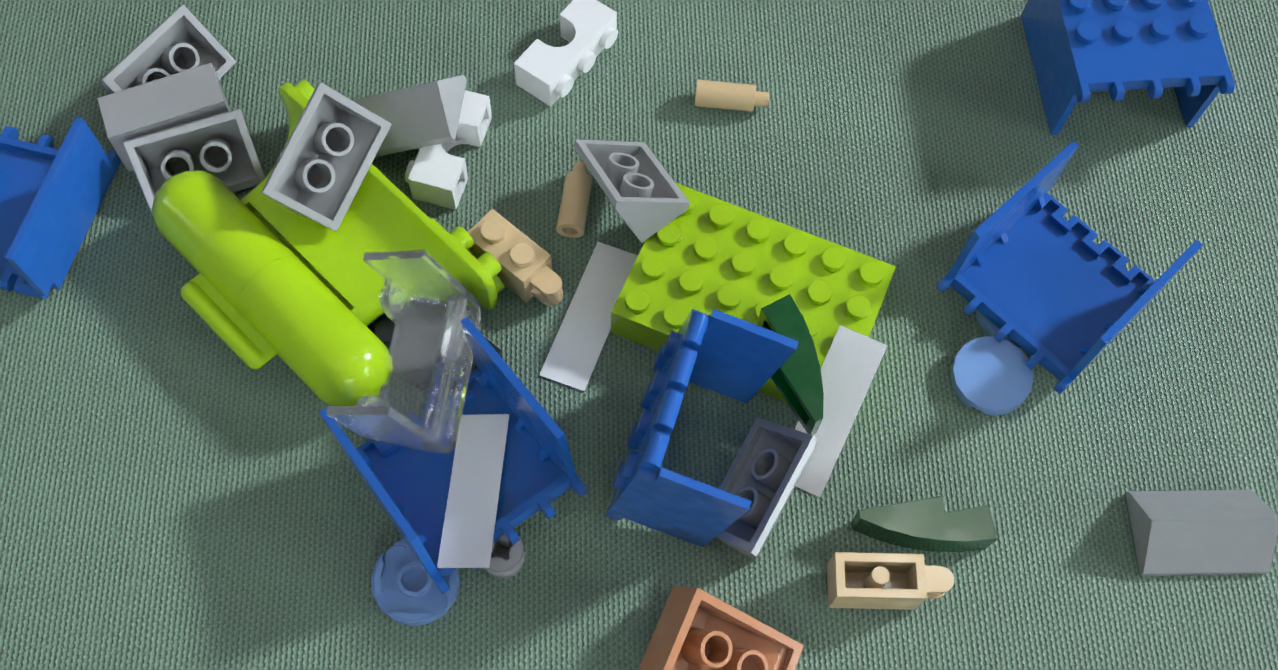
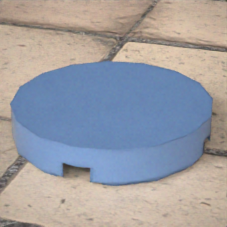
[950,336,1034,416]
[371,539,460,626]

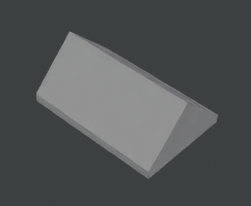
[100,4,237,94]
[97,63,231,172]
[352,75,467,157]
[261,82,392,232]
[123,108,266,215]
[574,139,690,243]
[715,417,818,560]
[1125,490,1278,576]

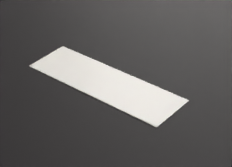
[539,242,638,391]
[795,325,888,497]
[437,414,510,568]

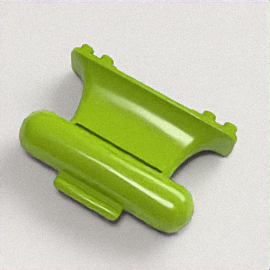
[152,79,505,410]

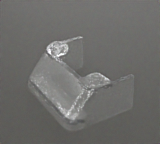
[326,250,481,453]

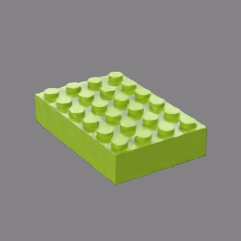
[611,183,896,403]

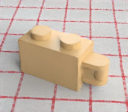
[468,209,563,306]
[827,552,954,610]

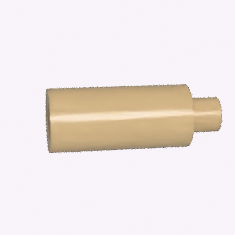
[695,79,769,112]
[556,162,593,238]

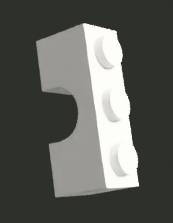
[514,0,618,107]
[405,90,492,210]

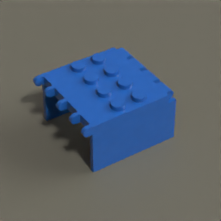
[1021,0,1235,135]
[0,117,121,299]
[936,141,1203,395]
[606,309,799,547]
[319,317,588,594]

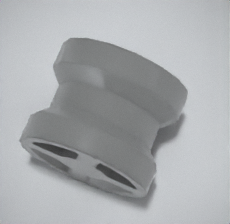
[485,534,525,578]

